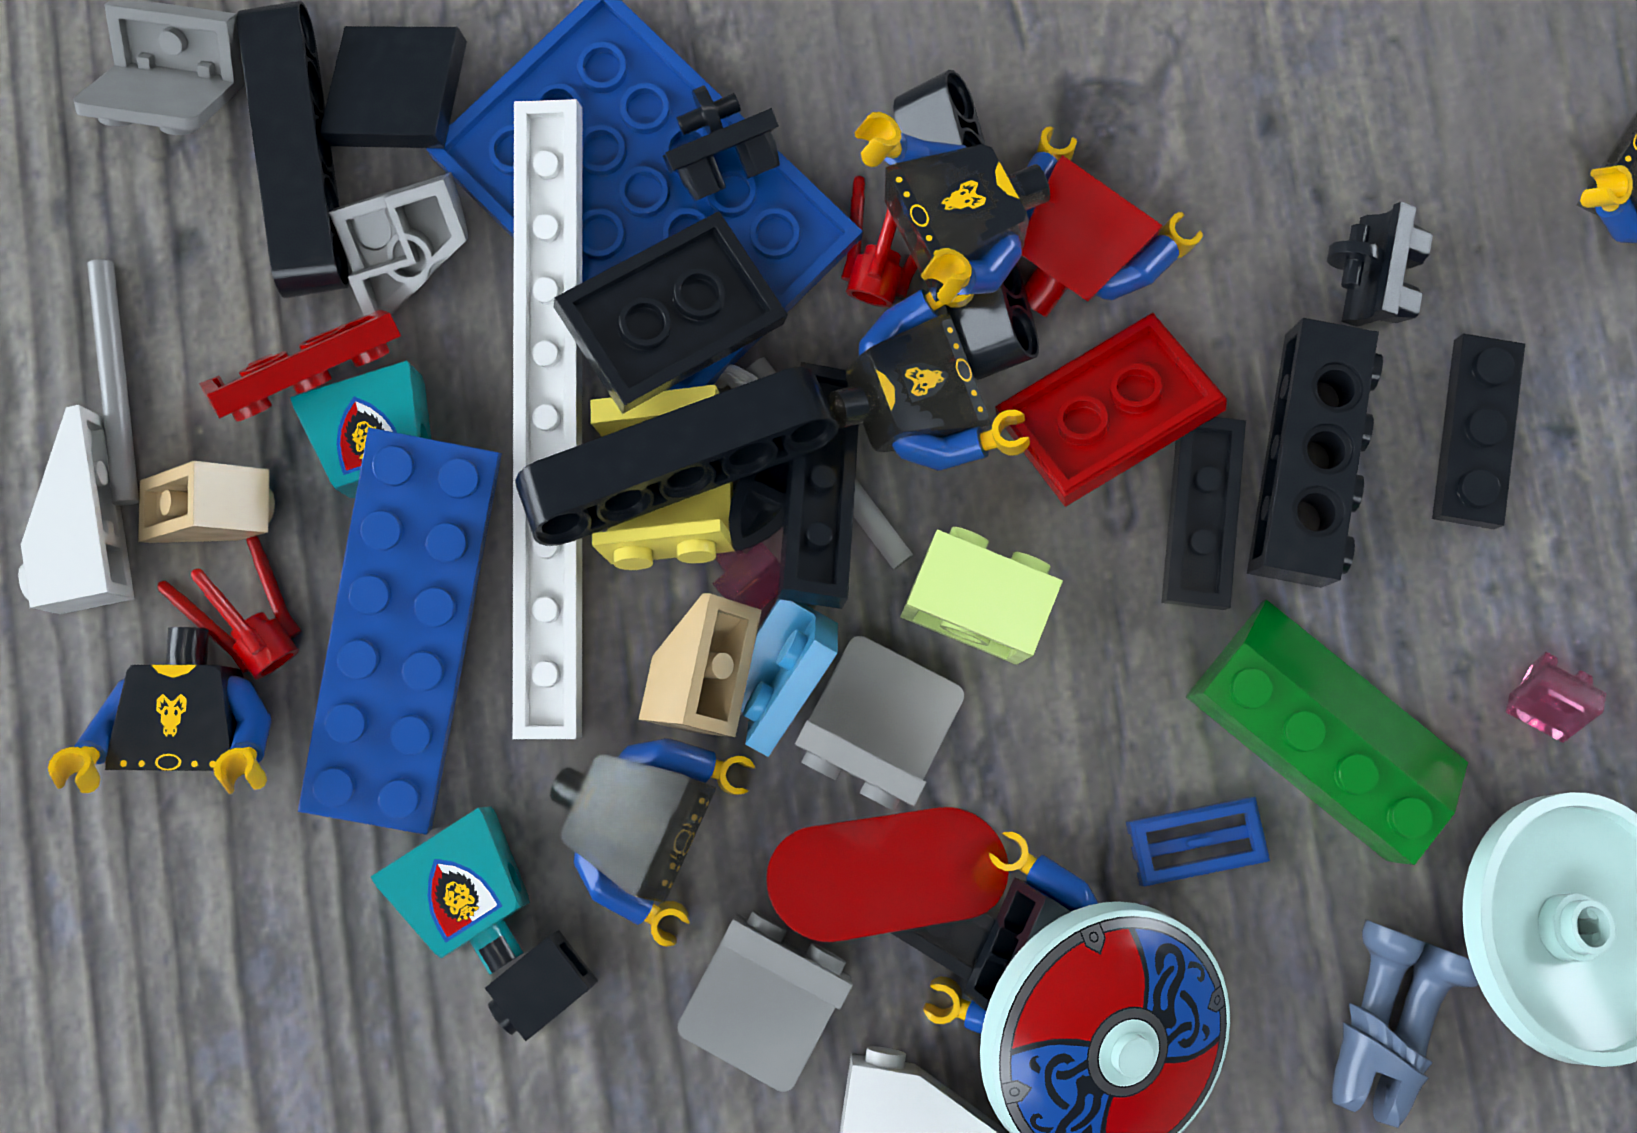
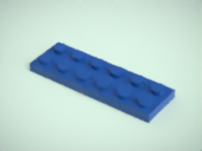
[298,427,502,835]

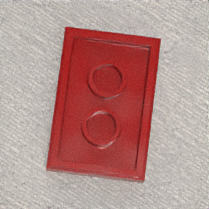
[995,312,1227,507]

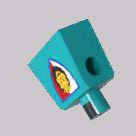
[290,360,431,498]
[371,806,530,975]

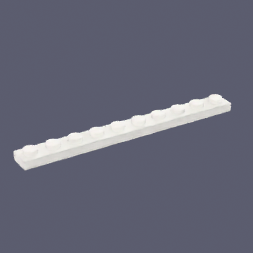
[513,99,582,739]

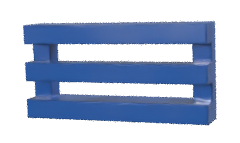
[1126,797,1270,887]

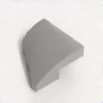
[329,172,468,316]

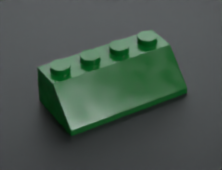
[1186,599,1468,865]

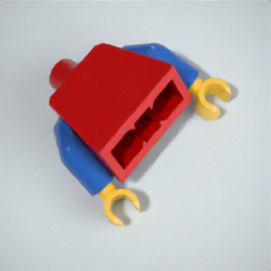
[1011,126,1203,318]

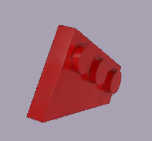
[199,310,401,422]

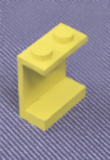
[590,385,735,570]

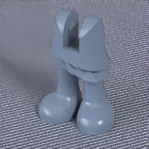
[1332,920,1479,1128]

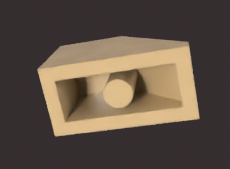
[138,461,275,543]
[639,593,762,737]

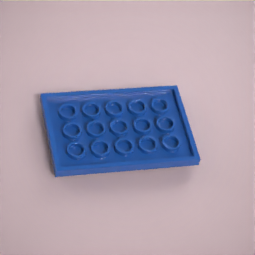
[426,0,863,390]

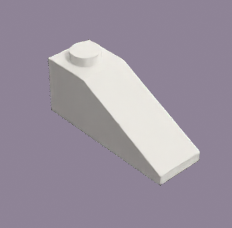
[18,405,135,614]
[839,1046,1010,1133]

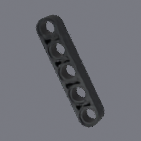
[237,0,349,298]
[893,70,1039,380]
[515,367,839,546]

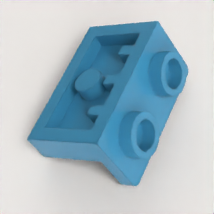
[741,599,838,757]

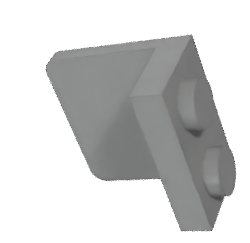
[73,0,245,135]
[795,636,964,811]
[678,911,853,1092]

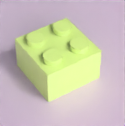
[900,527,1063,665]

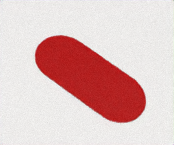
[766,807,1009,942]

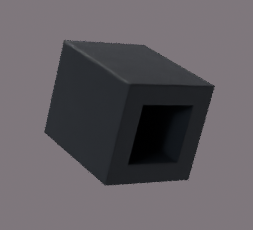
[485,930,598,1042]

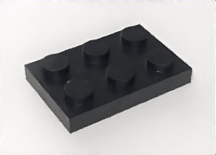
[553,211,788,414]

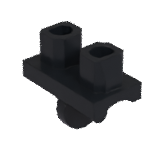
[662,85,780,201]
[1327,202,1433,327]

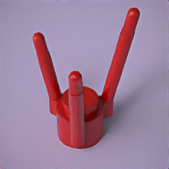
[841,169,928,308]
[157,536,302,679]

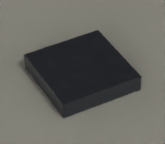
[319,26,467,149]

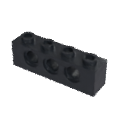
[1247,318,1383,588]

